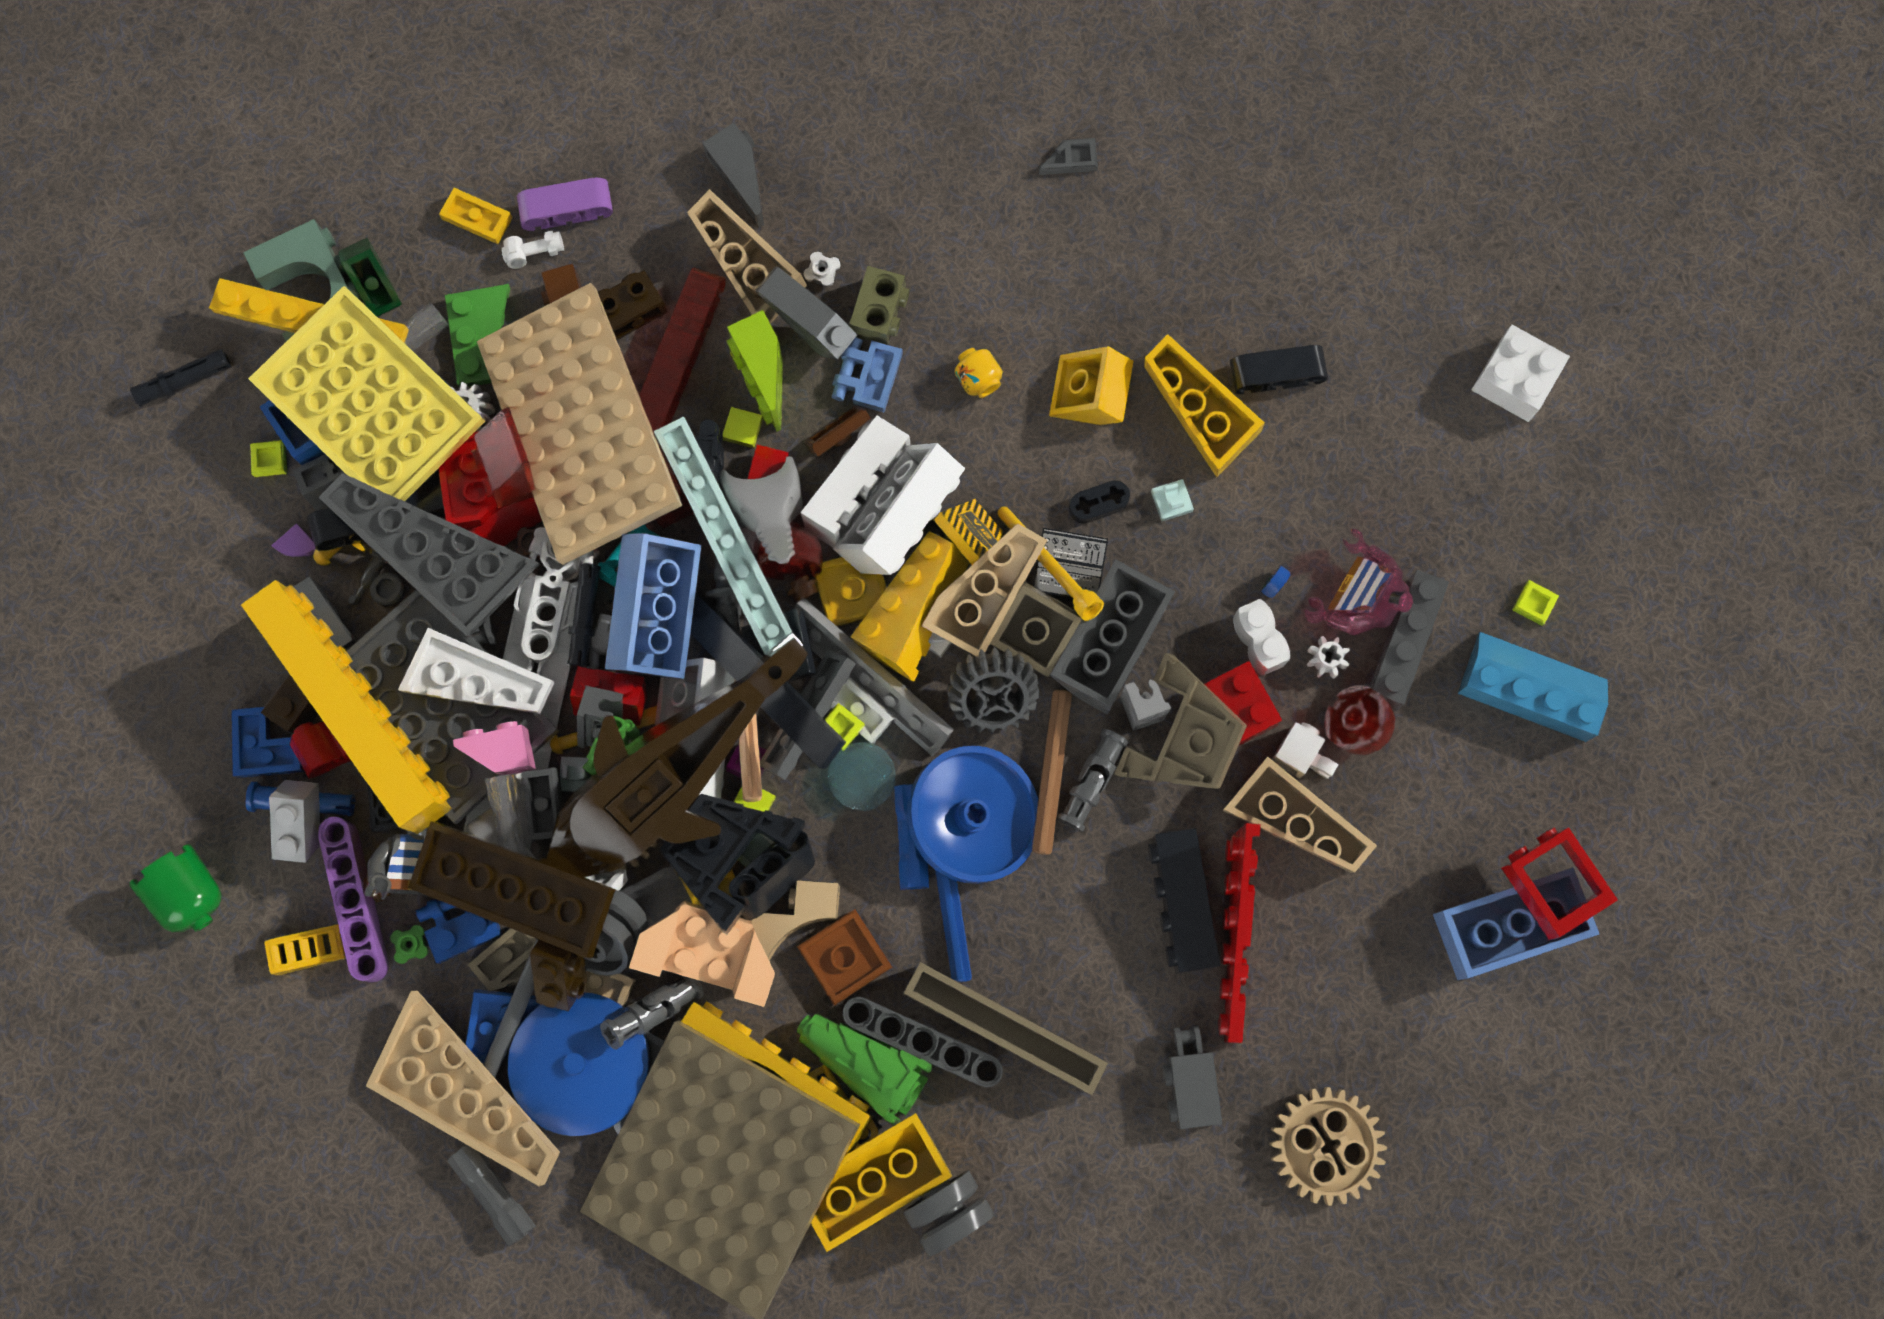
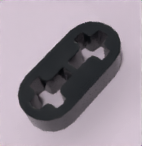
[1069,480,1130,523]

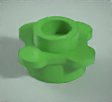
[390,925,428,964]

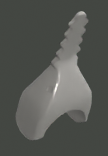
[717,456,804,564]

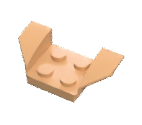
[629,901,775,1007]

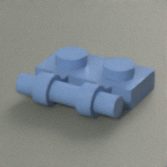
[832,337,903,413]

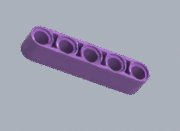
[318,817,389,982]

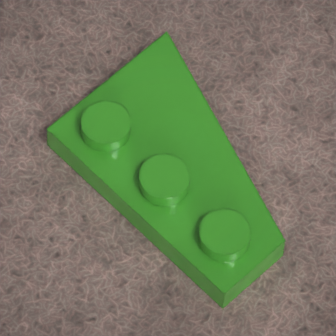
[445,284,510,388]

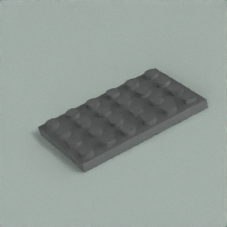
[346,590,559,824]

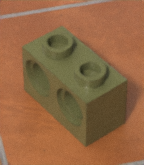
[849,266,910,345]

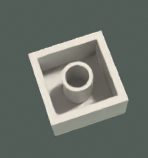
[1471,324,1570,422]

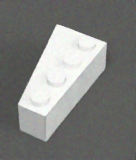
[800,416,910,548]

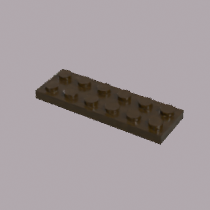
[408,821,616,958]

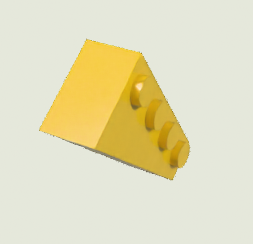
[1144,334,1265,477]
[850,531,969,682]

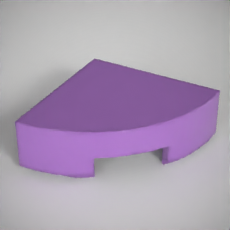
[271,523,316,557]

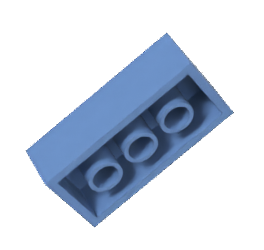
[605,533,701,679]
[1433,868,1599,980]

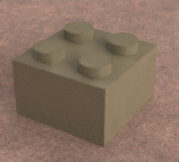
[990,582,1082,677]

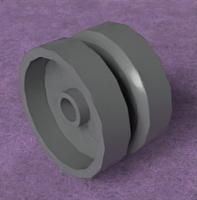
[585,890,648,976]
[903,1170,995,1257]

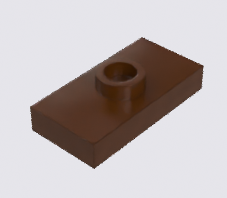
[804,406,871,456]

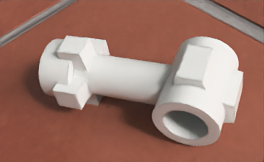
[501,231,564,269]

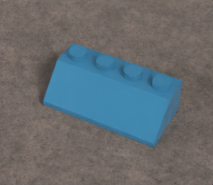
[1458,632,1608,742]

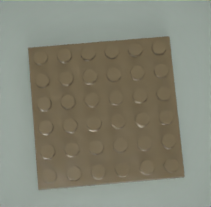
[580,1021,860,1319]

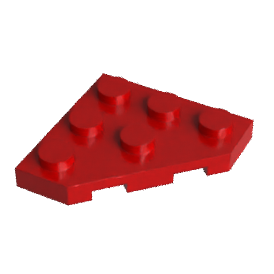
[438,427,525,529]

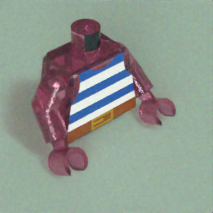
[1304,529,1413,635]

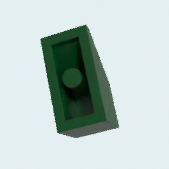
[338,237,402,317]

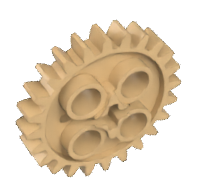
[1269,1087,1387,1206]

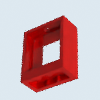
[1501,827,1618,940]

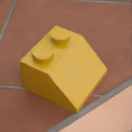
[1049,346,1134,425]

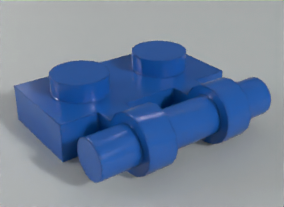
[416,898,503,964]

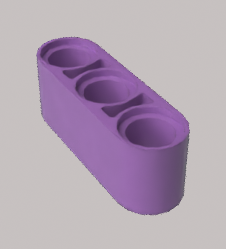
[517,177,613,231]

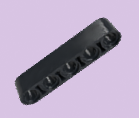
[307,477,445,551]

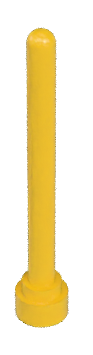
[997,506,1104,621]

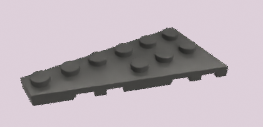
[318,473,540,637]

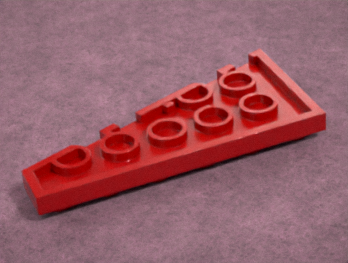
[1218,823,1261,1043]

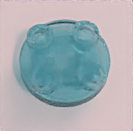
[828,742,896,811]

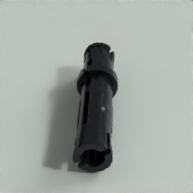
[130,348,232,407]
[567,564,601,667]

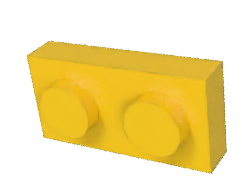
[439,188,513,244]

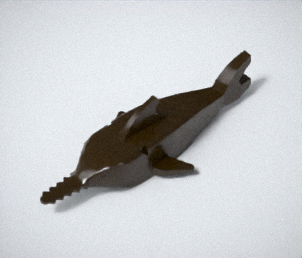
[540,632,808,877]

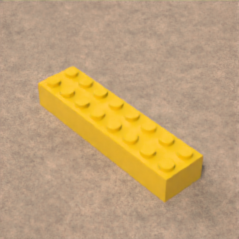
[241,580,452,834]

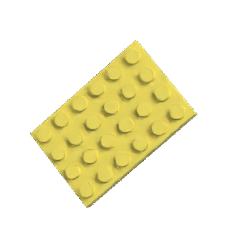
[248,286,485,501]

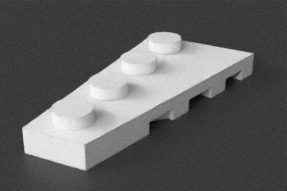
[398,628,554,714]

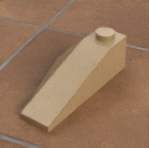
[922,523,1047,657]

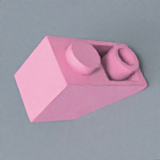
[453,721,536,777]

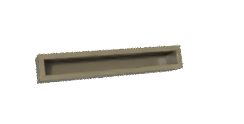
[904,962,1108,1095]

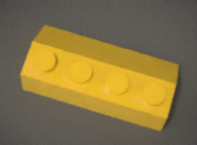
[811,1113,953,1252]

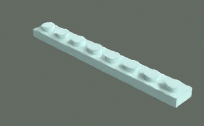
[654,417,792,654]

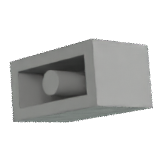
[269,780,320,863]

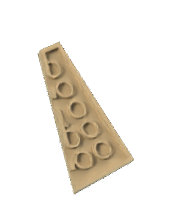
[366,990,560,1186]

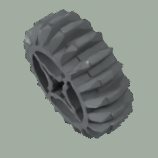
[947,646,1040,734]

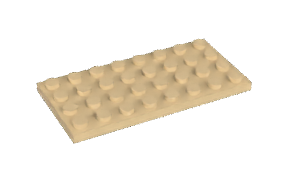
[477,283,682,565]

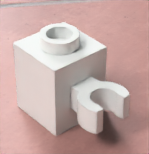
[1272,722,1338,779]

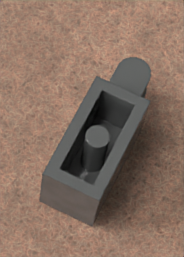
[1162,1025,1223,1129]

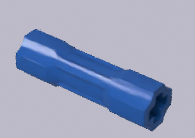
[894,784,929,890]

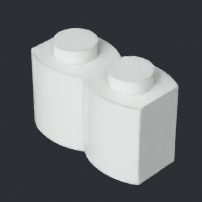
[1233,599,1290,676]

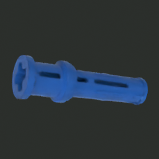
[245,782,356,816]

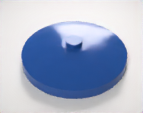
[907,746,1038,884]
[508,992,650,1136]

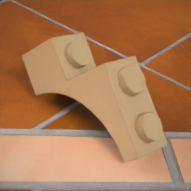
[751,881,840,961]

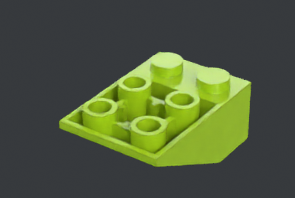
[726,310,783,432]

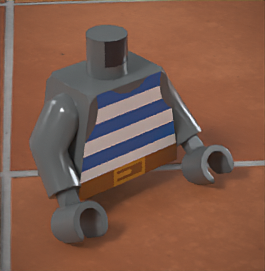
[364,828,427,900]

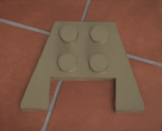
[1115,653,1247,789]

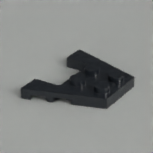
[660,794,805,935]

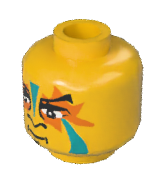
[955,348,1003,398]

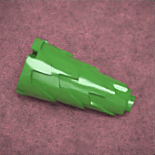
[797,1014,932,1126]

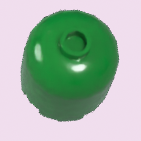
[129,845,221,932]

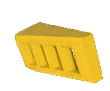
[264,924,346,975]

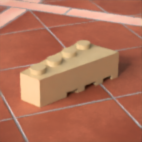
[1222,757,1377,873]

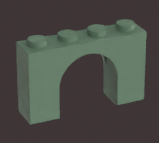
[243,219,361,341]

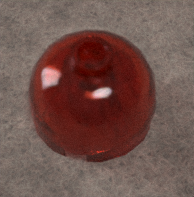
[756,522,823,580]
[1324,685,1396,755]

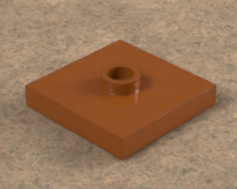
[797,909,893,1006]

